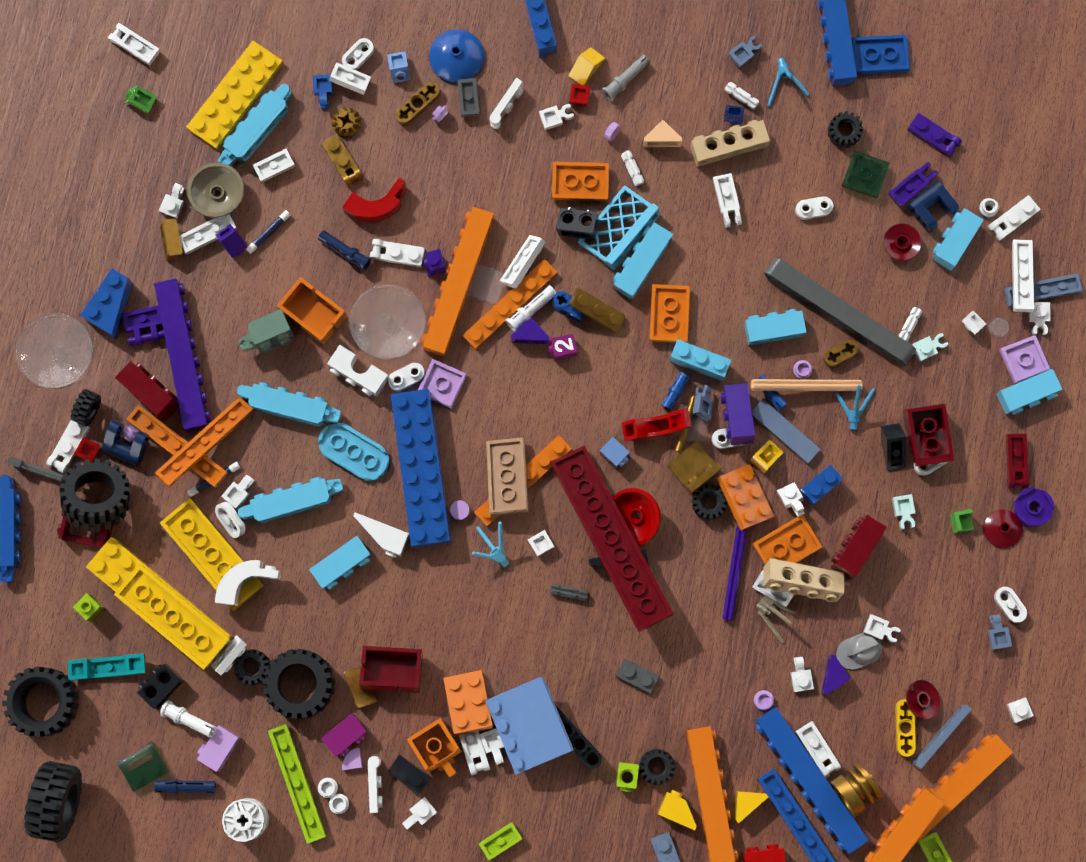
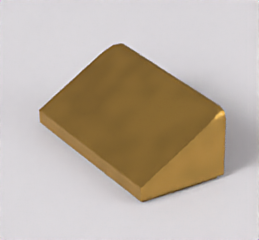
[160,219,183,261]
[344,666,377,709]

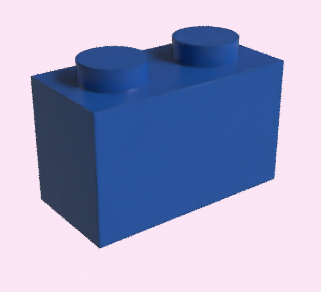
[800,464,843,506]

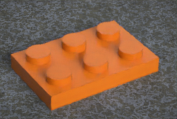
[552,162,609,201]
[649,284,690,343]
[717,464,774,531]
[752,515,822,565]
[443,670,493,736]

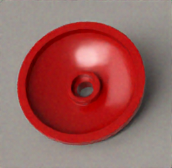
[612,488,661,545]

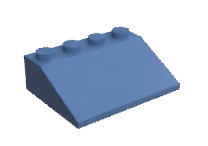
[485,676,574,775]

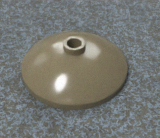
[187,163,244,218]

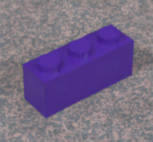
[720,383,755,445]

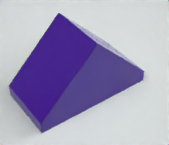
[511,318,549,345]
[821,655,850,695]

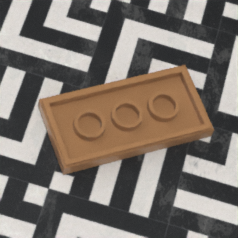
[486,437,529,516]

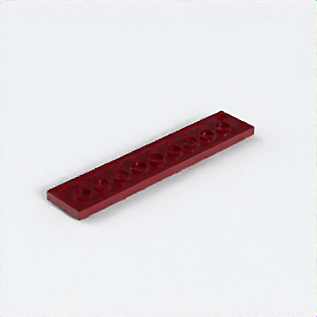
[550,445,674,633]

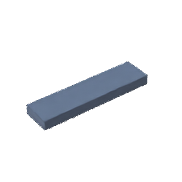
[1003,273,1083,307]
[752,399,820,464]
[912,705,972,769]

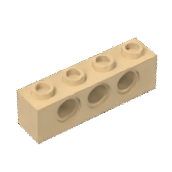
[690,120,770,167]
[763,558,844,602]

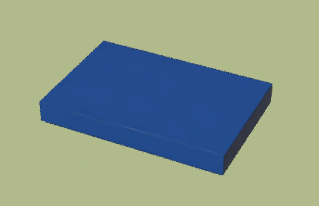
[851,35,910,75]

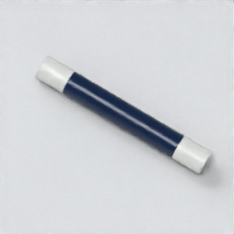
[246,210,291,254]
[187,461,241,497]

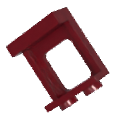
[57,512,114,548]

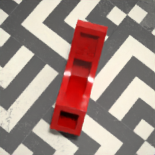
[342,178,407,222]
[621,408,692,442]

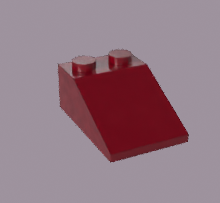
[903,404,955,466]

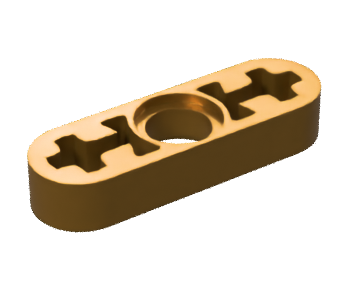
[396,82,440,125]

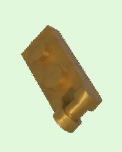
[321,134,364,187]

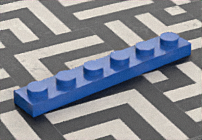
[757,768,835,862]

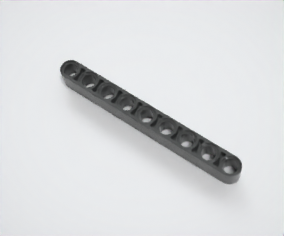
[764,258,916,366]

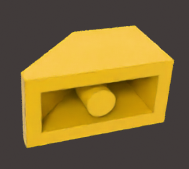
[657,790,697,830]

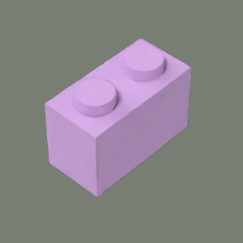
[197,725,241,772]

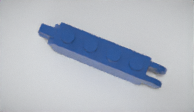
[0,474,22,583]

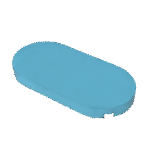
[318,423,389,481]

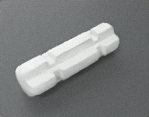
[725,82,759,109]
[621,150,644,186]
[899,307,922,341]

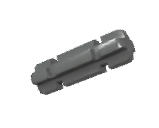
[550,584,588,601]

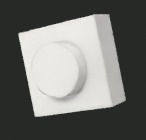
[962,311,986,334]
[528,530,554,557]
[1006,697,1034,723]

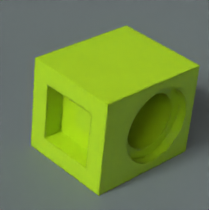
[73,593,105,622]
[616,762,639,792]

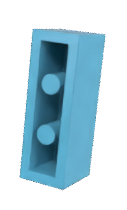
[932,208,983,271]
[744,309,806,346]
[669,339,731,382]
[996,369,1062,415]
[309,536,372,590]

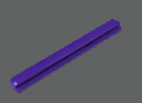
[722,526,747,621]

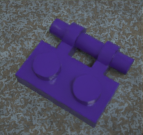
[122,305,165,346]

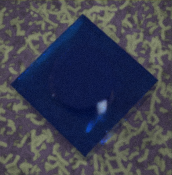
[724,105,745,124]

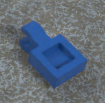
[313,74,333,109]

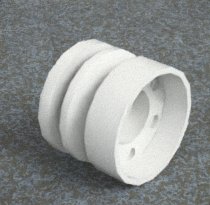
[222,798,269,842]

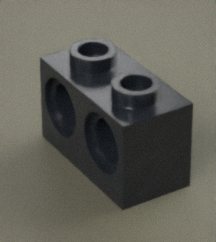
[556,207,599,240]
[137,664,185,709]

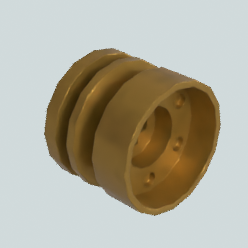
[830,763,882,817]

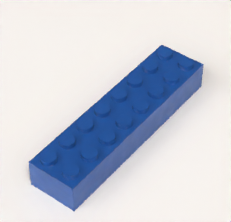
[391,389,452,548]

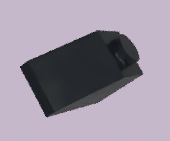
[881,423,906,470]
[388,754,432,794]

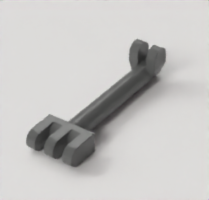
[8,457,67,482]

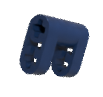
[907,182,959,232]
[102,420,149,467]

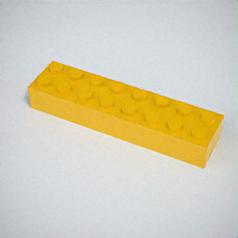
[86,537,234,667]

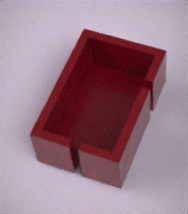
[115,361,179,422]
[831,515,887,580]
[359,646,423,693]

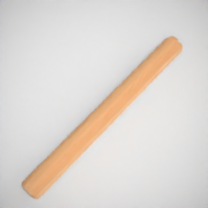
[750,379,863,391]

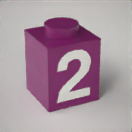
[548,334,577,361]

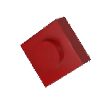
[569,84,590,106]
[74,437,100,463]

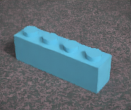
[612,222,673,300]

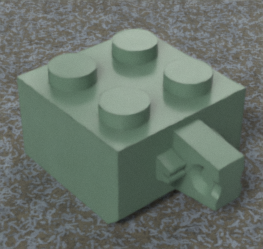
[238,309,295,353]

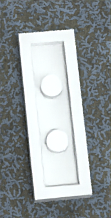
[180,214,237,255]
[500,235,546,288]

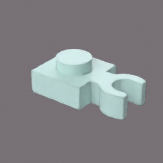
[912,333,948,362]
[892,494,915,530]

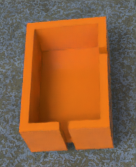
[277,277,347,345]

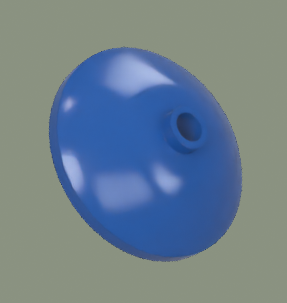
[429,29,485,83]

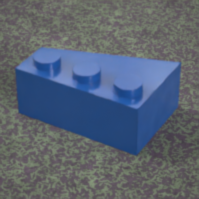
[80,268,133,340]

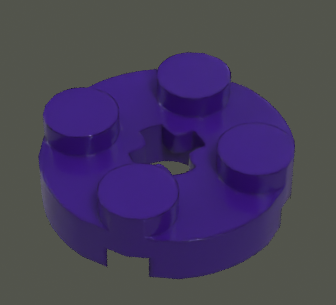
[1013,488,1054,527]

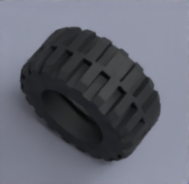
[24,761,82,842]

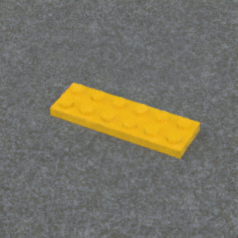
[186,41,283,150]
[160,498,264,611]
[114,564,231,670]

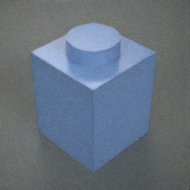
[599,437,630,468]

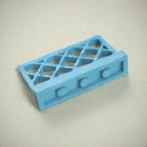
[578,185,660,271]

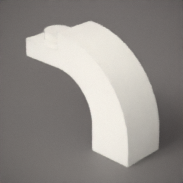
[215,560,281,606]

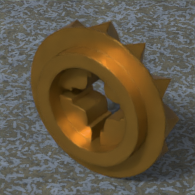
[331,107,361,136]

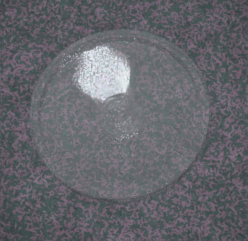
[349,284,426,360]
[16,313,94,389]

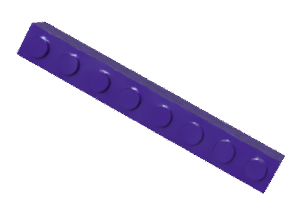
[154,278,212,432]

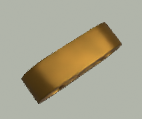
[823,340,858,367]

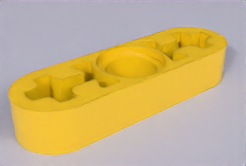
[895,699,916,757]

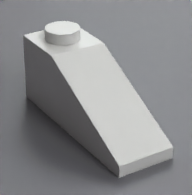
[354,513,410,558]

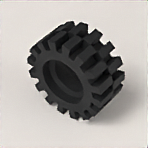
[828,111,863,148]
[70,389,101,427]
[692,484,727,520]
[233,649,271,685]
[639,749,676,785]

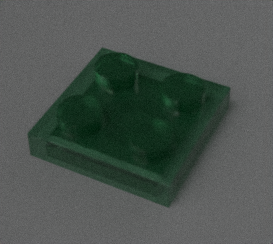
[841,150,890,199]

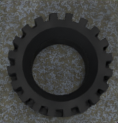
[59,459,130,532]
[262,649,335,719]
[2,667,79,737]

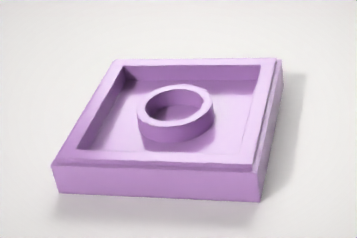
[999,335,1050,384]
[418,359,467,409]

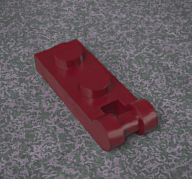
[1005,434,1029,488]

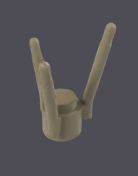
[756,595,795,643]

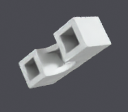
[327,345,389,397]

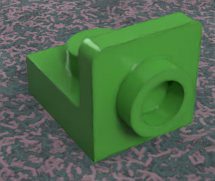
[125,85,157,113]

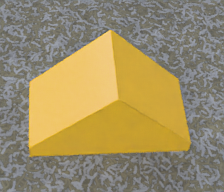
[568,47,605,85]
[750,439,784,474]
[734,791,768,823]

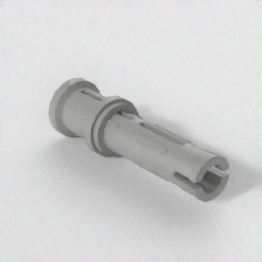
[601,54,650,102]

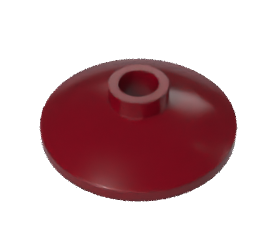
[883,223,921,261]
[983,509,1022,548]
[906,680,940,719]

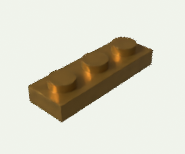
[568,288,626,332]

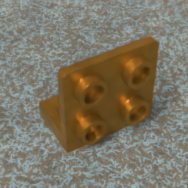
[667,442,722,494]

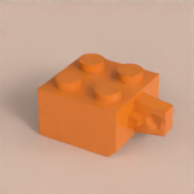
[407,718,462,778]

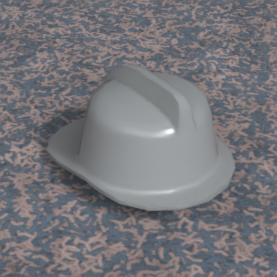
[836,633,882,670]

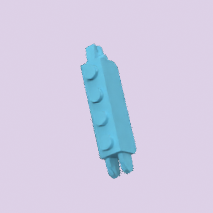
[218,84,292,166]
[237,382,341,427]
[238,477,344,523]

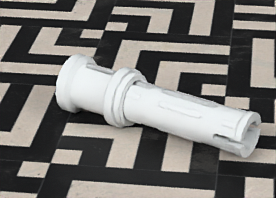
[505,285,556,332]
[160,700,217,738]

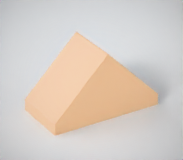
[643,120,682,147]

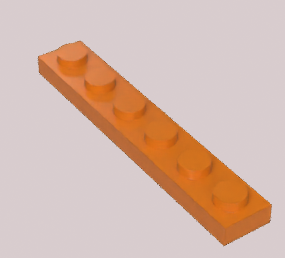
[462,259,558,350]
[155,396,253,488]
[126,404,228,488]
[474,435,572,527]

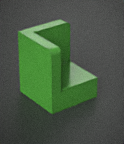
[949,509,974,534]

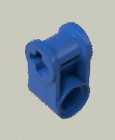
[552,291,585,322]

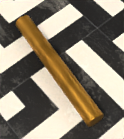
[674,396,695,453]

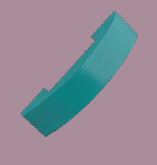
[68,653,146,680]

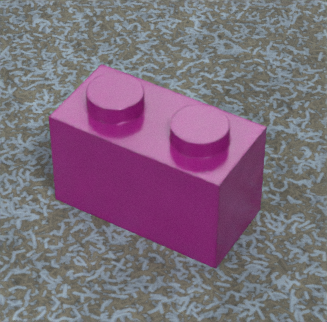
[321,713,368,757]

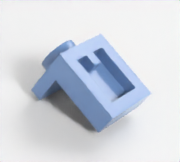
[387,51,411,83]

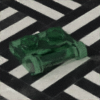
[117,741,169,792]

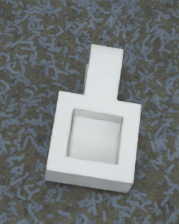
[159,183,185,219]
[221,475,255,509]
[777,482,805,517]
[790,657,814,692]
[480,728,504,765]
[402,797,437,829]

